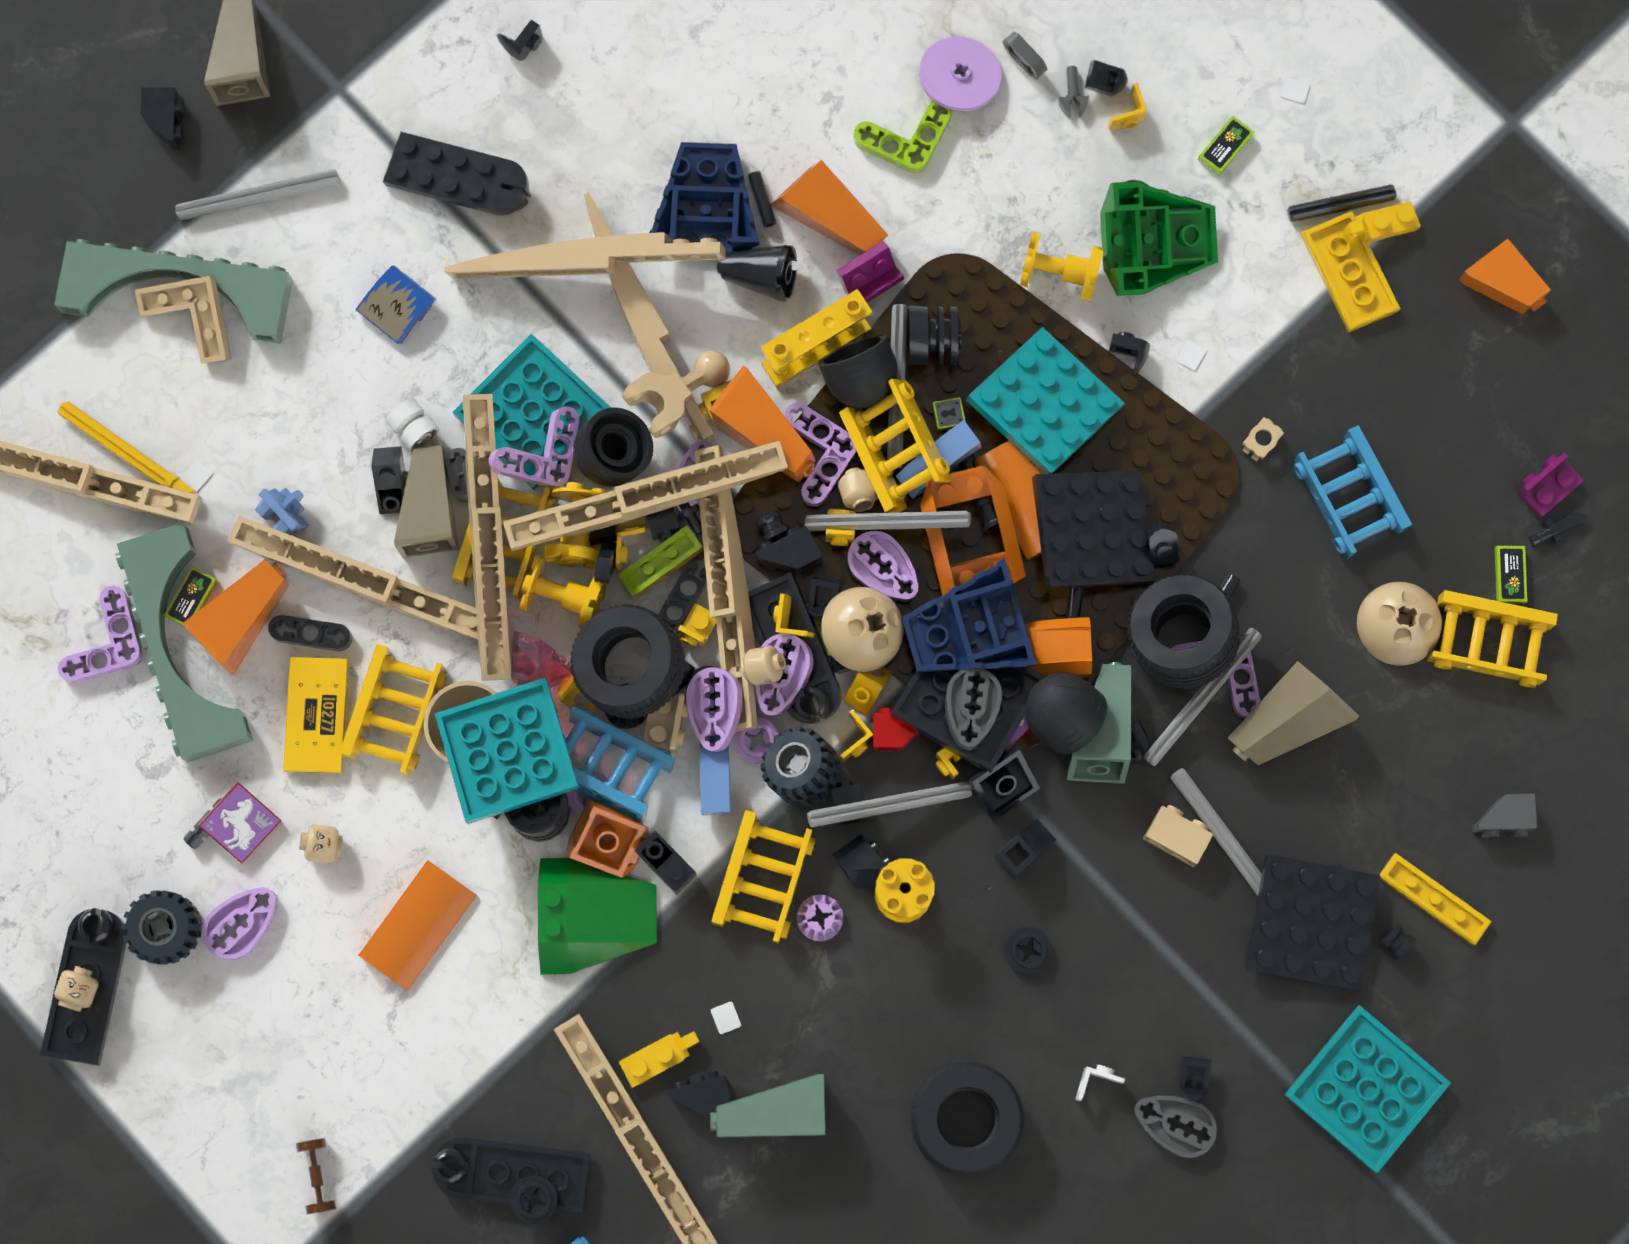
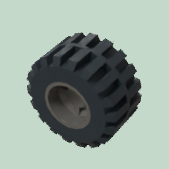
[760,727,841,807]
[122,890,202,965]

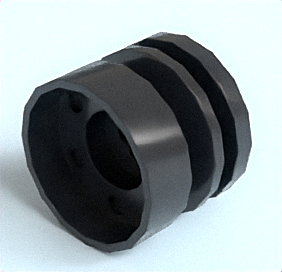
[907,305,962,365]
[504,793,570,842]

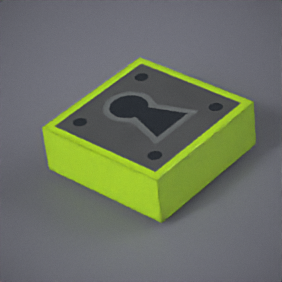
[932,397,965,431]

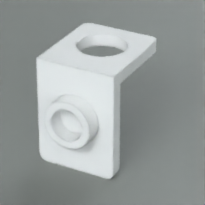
[1075,1065,1125,1101]

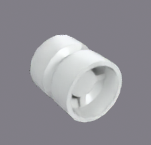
[386,398,439,452]

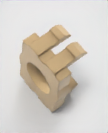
[1242,417,1284,461]

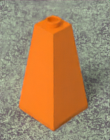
[771,160,888,255]
[709,366,816,483]
[182,559,289,675]

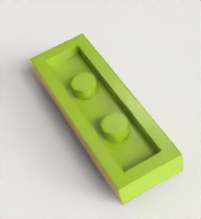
[618,525,704,600]

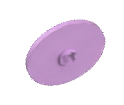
[919,36,1001,111]

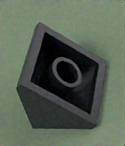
[968,747,1040,821]

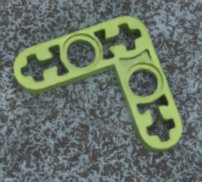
[854,100,953,173]

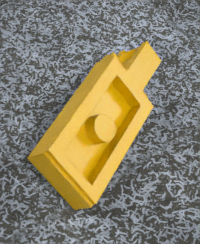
[1343,201,1421,243]
[619,1031,700,1088]

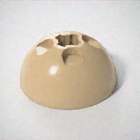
[1357,582,1442,666]
[821,587,904,672]
[423,681,497,762]

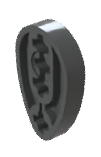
[945,669,1002,751]
[1133,1095,1217,1158]

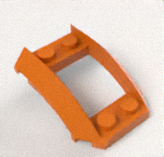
[920,465,1026,596]

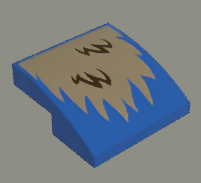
[355,265,436,344]

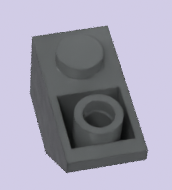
[1472,794,1537,838]

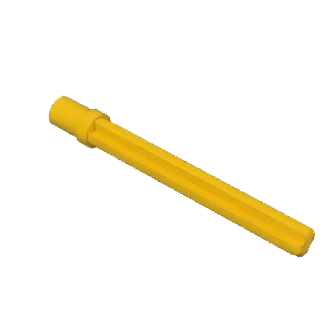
[57,401,196,494]

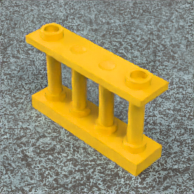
[761,289,873,388]
[839,379,952,513]
[452,476,556,601]
[1427,590,1558,688]
[339,644,448,777]
[711,810,816,944]

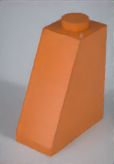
[1459,239,1551,314]

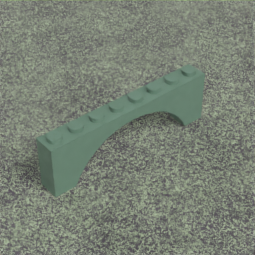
[54,239,293,344]
[115,522,253,762]

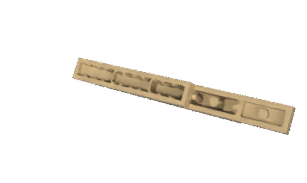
[584,192,714,443]
[445,232,726,279]
[463,394,511,681]
[0,441,202,525]
[503,441,788,551]
[694,445,758,732]
[228,516,478,641]
[554,1014,718,1244]

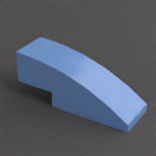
[896,420,981,500]
[700,733,731,816]

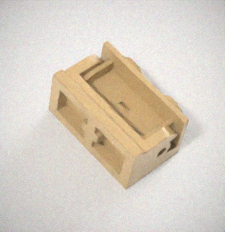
[1143,805,1213,867]

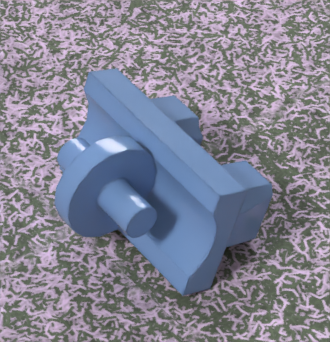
[255,488,309,535]

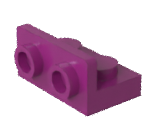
[836,241,904,303]
[1517,452,1584,518]

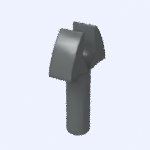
[1058,65,1089,118]

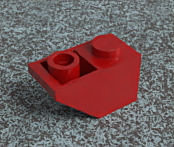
[873,708,920,751]

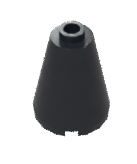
[717,245,797,301]

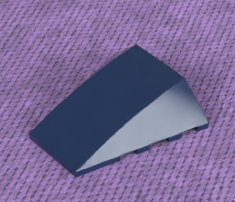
[649,142,760,252]
[902,558,1037,672]

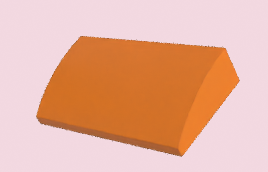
[976,441,1044,560]
[358,860,477,990]

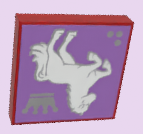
[198,782,282,864]

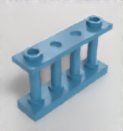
[1293,425,1412,559]
[565,706,675,823]

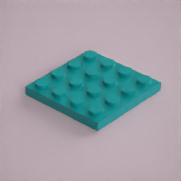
[966,327,1124,474]
[452,333,611,490]
[435,677,579,824]
[1284,1005,1451,1174]

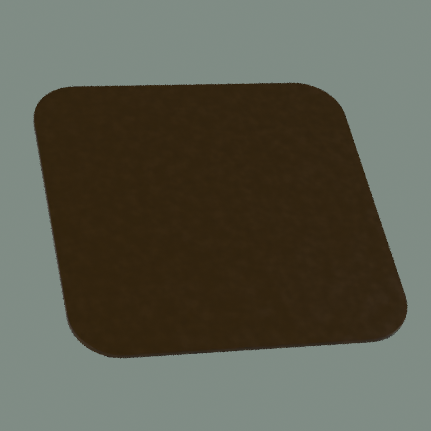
[733,253,1239,751]

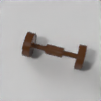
[296,1138,336,1215]

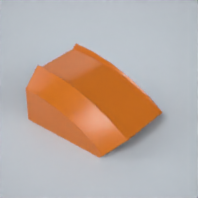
[1025,617,1092,678]
[566,799,650,878]

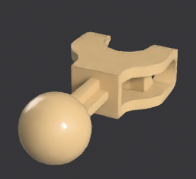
[622,351,730,438]

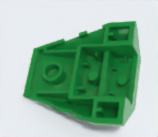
[1100,181,1218,296]
[538,858,657,975]

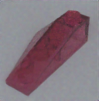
[511,631,572,688]

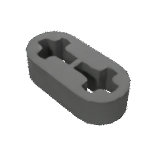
[1002,32,1047,79]
[446,448,468,502]

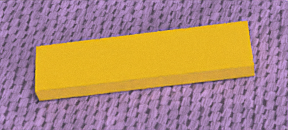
[1379,853,1492,946]

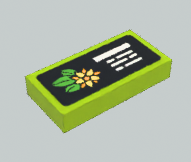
[1198,116,1254,176]
[1495,546,1527,604]
[164,566,218,627]

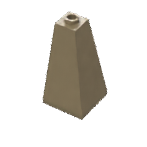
[204,0,271,106]
[394,443,459,558]
[1228,661,1359,765]

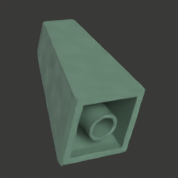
[1067,662,1131,784]
[710,1074,825,1137]

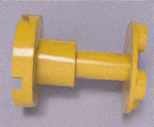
[1020,231,1104,302]
[544,482,608,568]
[519,555,607,629]
[874,859,934,923]

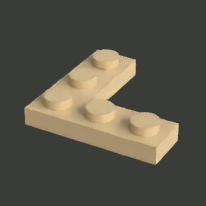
[135,275,231,364]

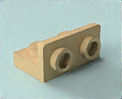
[643,693,689,754]

